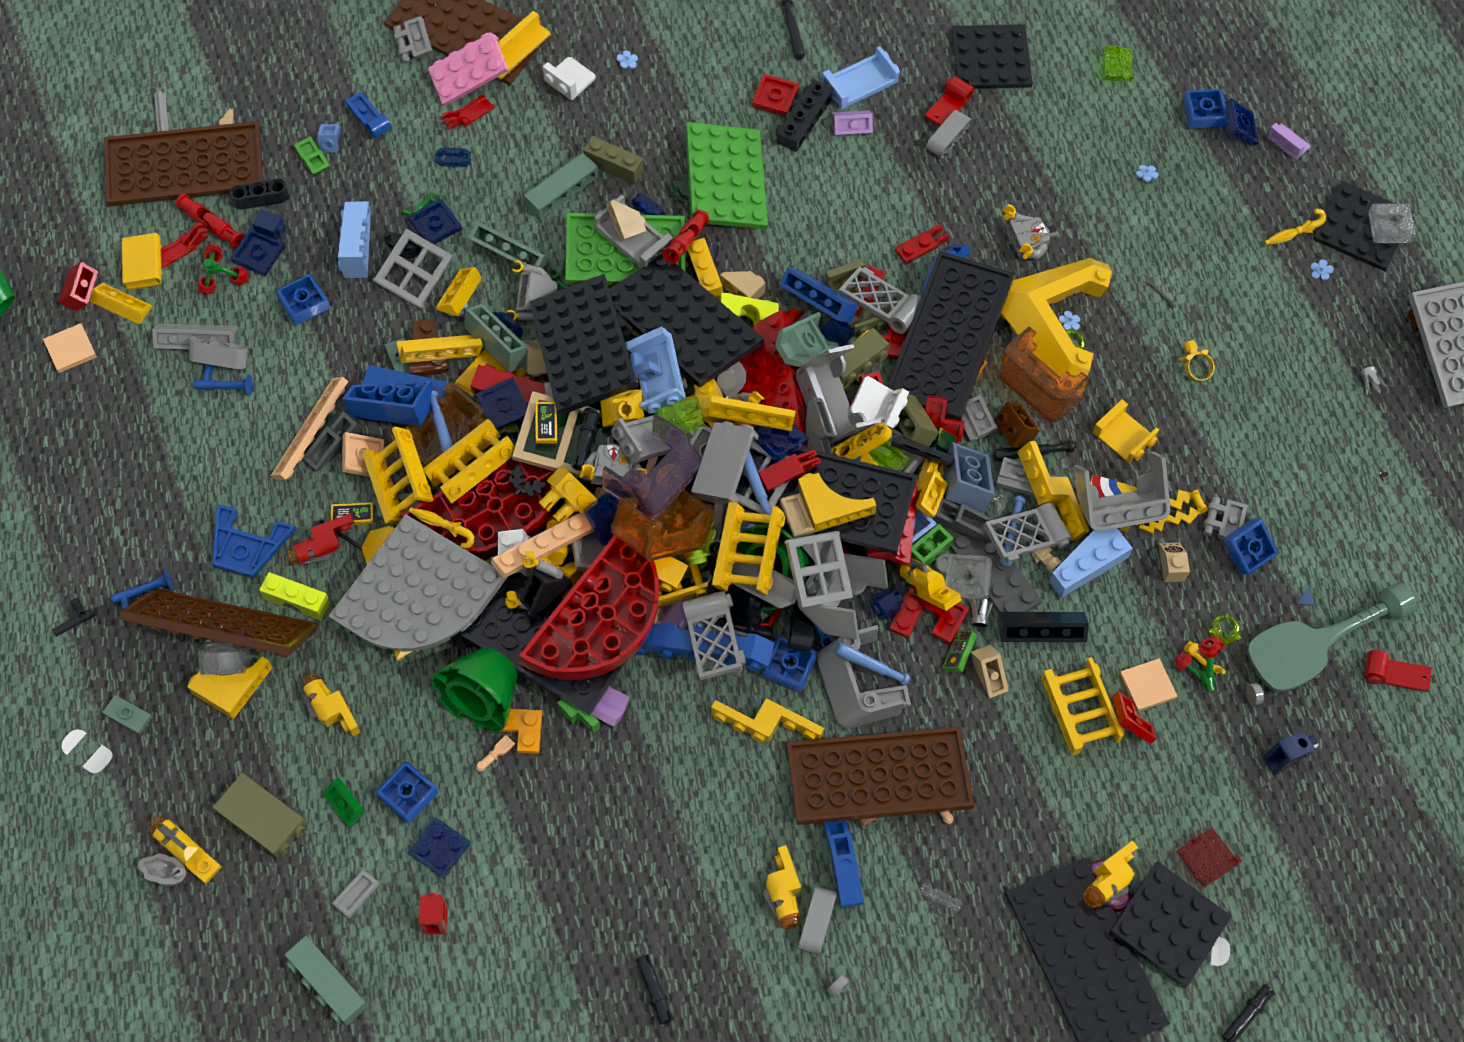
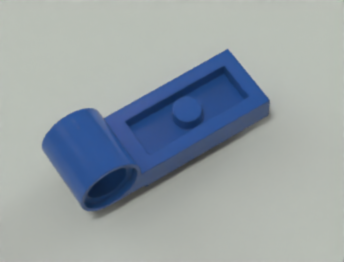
[345,92,391,138]

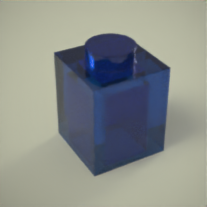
[820,317,856,347]

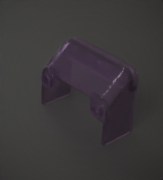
[602,414,701,518]

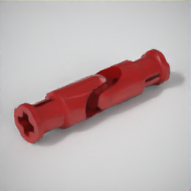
[175,193,244,248]
[663,210,709,264]

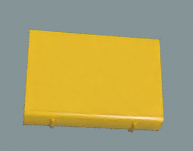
[122,233,162,289]

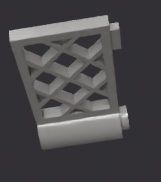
[838,267,921,334]
[983,502,1072,562]
[683,590,746,680]

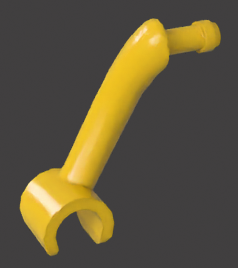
[1184,641,1226,674]

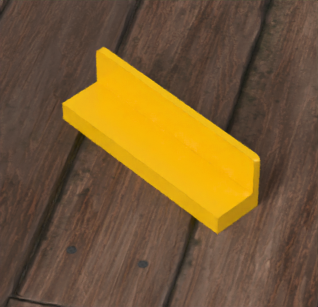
[497,11,550,79]
[396,335,483,363]
[708,396,795,431]

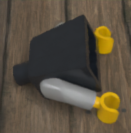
[505,550,572,614]

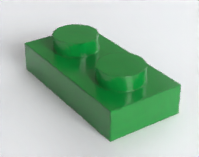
[323,778,365,827]

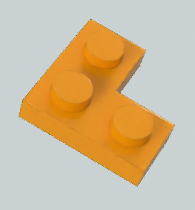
[501,709,543,754]

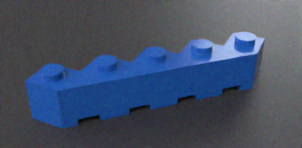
[635,622,774,671]

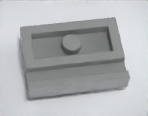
[960,394,998,443]
[996,457,1035,497]

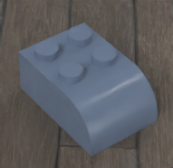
[943,442,995,512]

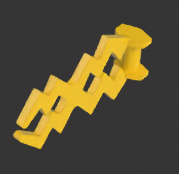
[1137,489,1208,534]

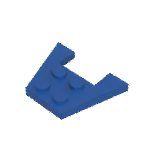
[212,504,297,579]

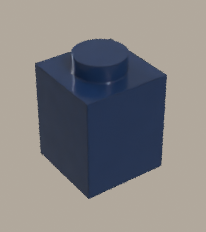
[252,209,286,241]

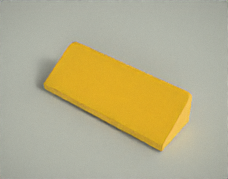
[436,267,482,316]
[89,283,152,324]

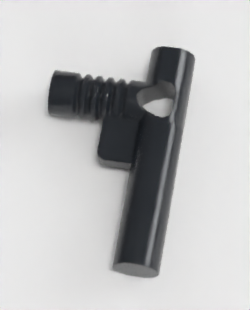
[52,598,95,637]

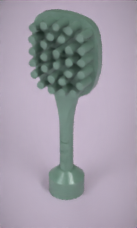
[1247,582,1417,694]

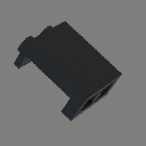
[707,578,764,634]

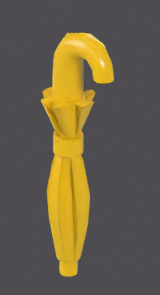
[1264,209,1326,245]
[409,508,474,549]

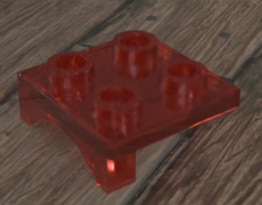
[1176,827,1242,888]

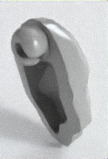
[138,853,186,886]

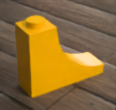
[798,473,876,532]
[187,656,273,719]

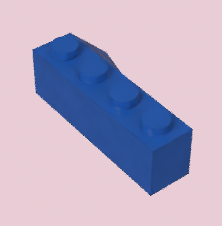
[343,380,433,426]

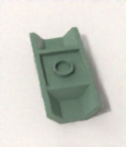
[775,312,839,367]

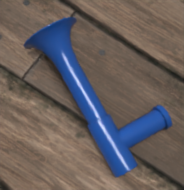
[194,364,253,396]
[111,569,173,609]

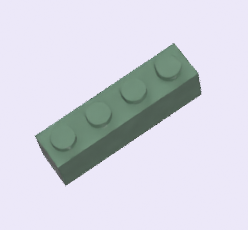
[524,153,598,220]
[468,221,550,270]
[464,303,527,372]
[285,936,368,1026]

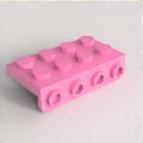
[428,33,509,105]

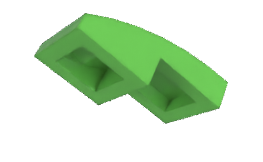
[294,136,330,175]
[557,700,600,734]

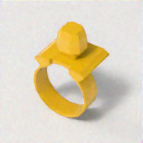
[1178,340,1215,381]

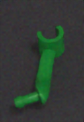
[402,191,442,218]
[550,268,569,289]

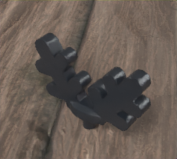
[509,465,546,498]

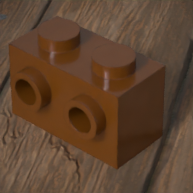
[994,402,1040,448]

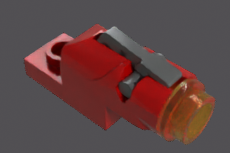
[287,514,356,565]

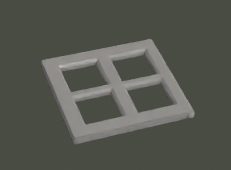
[373,229,453,309]
[735,440,790,514]
[785,531,853,608]

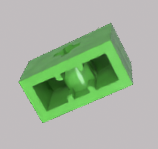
[911,524,954,566]

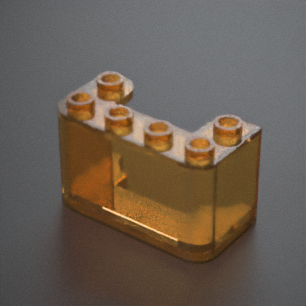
[999,326,1089,422]
[391,381,487,477]
[612,487,716,561]

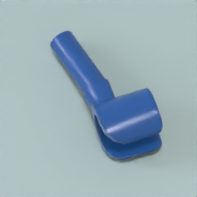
[814,625,833,649]

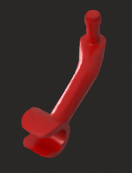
[760,608,782,628]

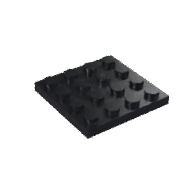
[952,24,1033,89]
[1313,180,1414,271]
[1109,861,1232,989]

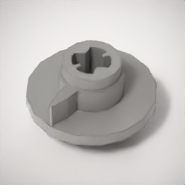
[714,362,746,395]

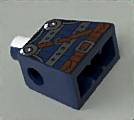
[1263,732,1318,776]

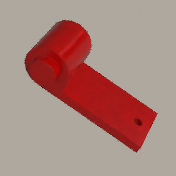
[924,76,974,126]
[1364,650,1432,692]

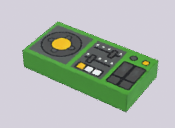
[942,631,977,672]

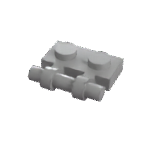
[393,16,433,63]
[1203,497,1248,540]

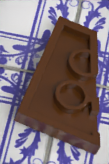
[409,319,449,376]

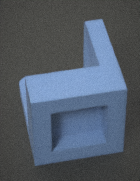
[630,352,662,382]

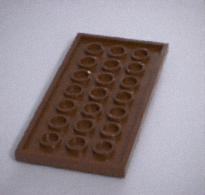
[384,0,549,86]
[104,121,263,206]
[119,588,318,657]
[787,727,974,825]

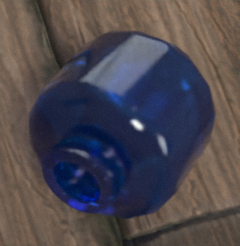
[870,588,903,619]

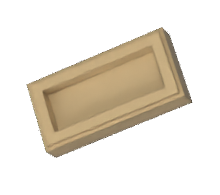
[780,493,814,539]

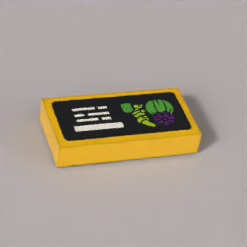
[535,402,557,444]
[331,502,374,525]

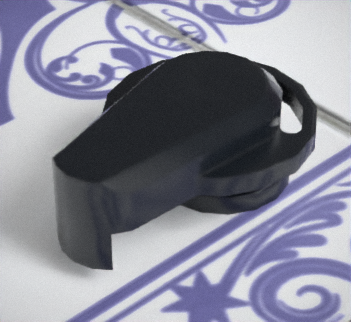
[384,230,423,258]

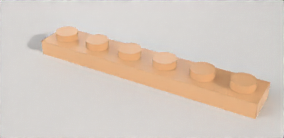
[270,377,348,481]
[491,506,606,579]

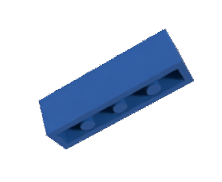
[779,267,859,323]
[362,365,449,412]

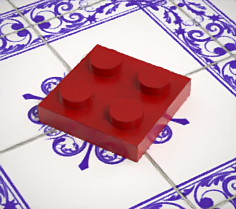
[752,74,799,117]

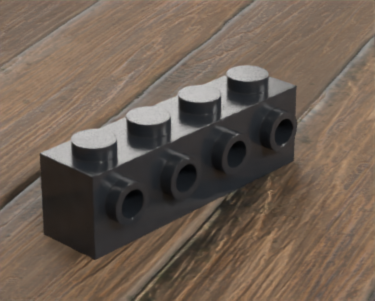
[775,79,833,153]
[998,612,1089,642]

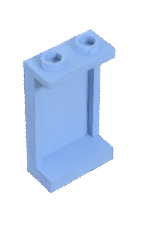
[822,46,900,109]
[626,326,686,414]

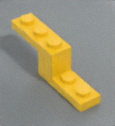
[687,238,723,299]
[1017,441,1090,541]
[711,698,824,744]

